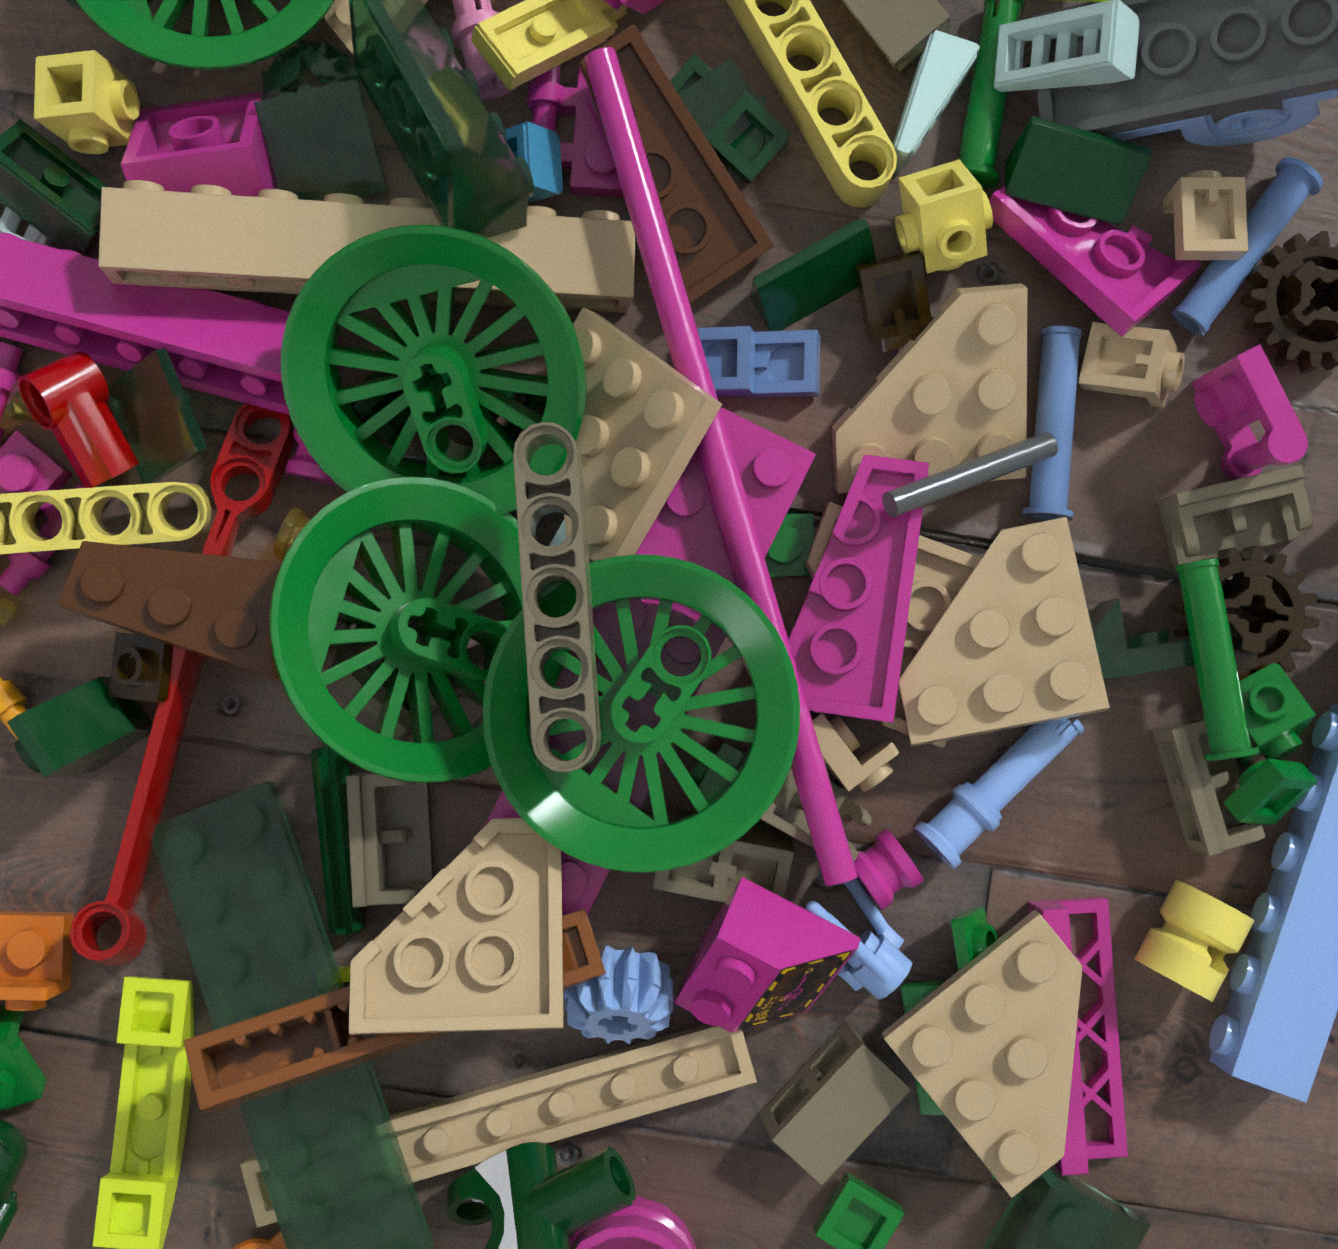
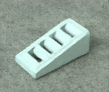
[994,0,1139,92]
[893,30,980,175]

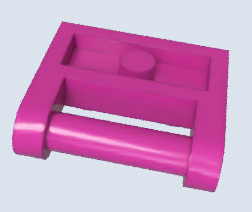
[1192,344,1308,480]

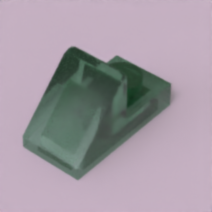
[1089,598,1195,679]

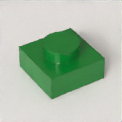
[765,513,814,578]
[690,741,745,804]
[1224,758,1318,825]
[813,1171,905,1249]

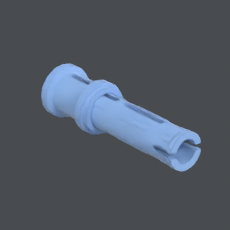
[913,718,1085,870]

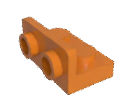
[0,911,74,1011]

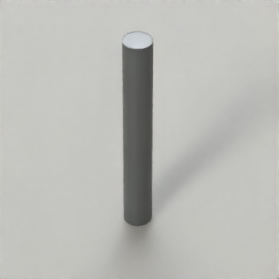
[882,432,1058,518]

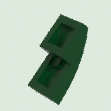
[670,53,792,184]

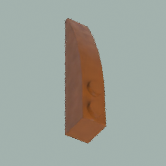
[183,909,606,1113]

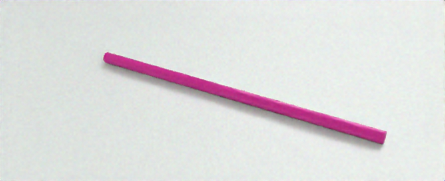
[584,47,858,886]

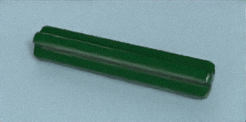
[310,746,366,935]

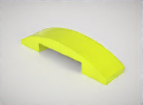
[93,976,194,1249]

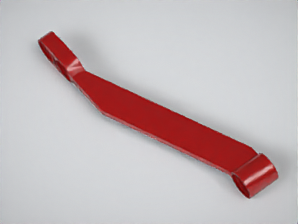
[70,403,294,966]

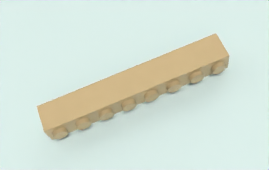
[99,180,635,313]

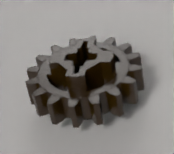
[1240,231,1338,374]
[1171,546,1320,681]

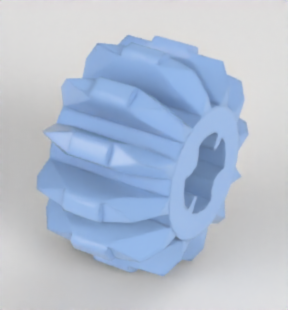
[564,945,674,1044]

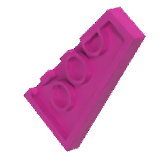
[789,455,929,723]

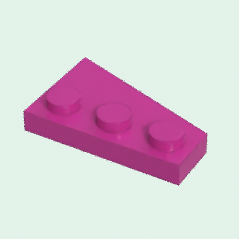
[989,185,1202,337]

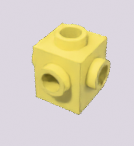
[34,50,140,154]
[895,159,993,274]

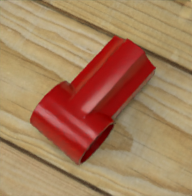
[18,351,140,488]

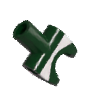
[446,1142,636,1249]

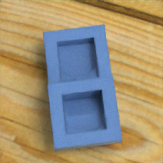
[697,326,821,397]

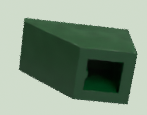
[7,676,153,778]

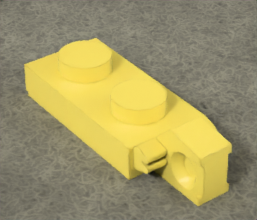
[470,0,627,91]

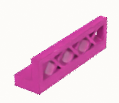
[1028,897,1128,1176]

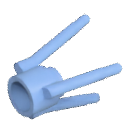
[806,878,912,999]

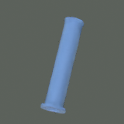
[1171,157,1324,336]
[1022,326,1082,521]

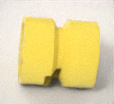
[1134,880,1255,1002]

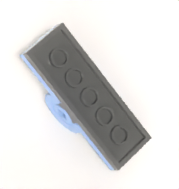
[1032,0,1338,146]

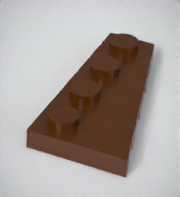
[579,23,774,304]
[57,541,366,683]

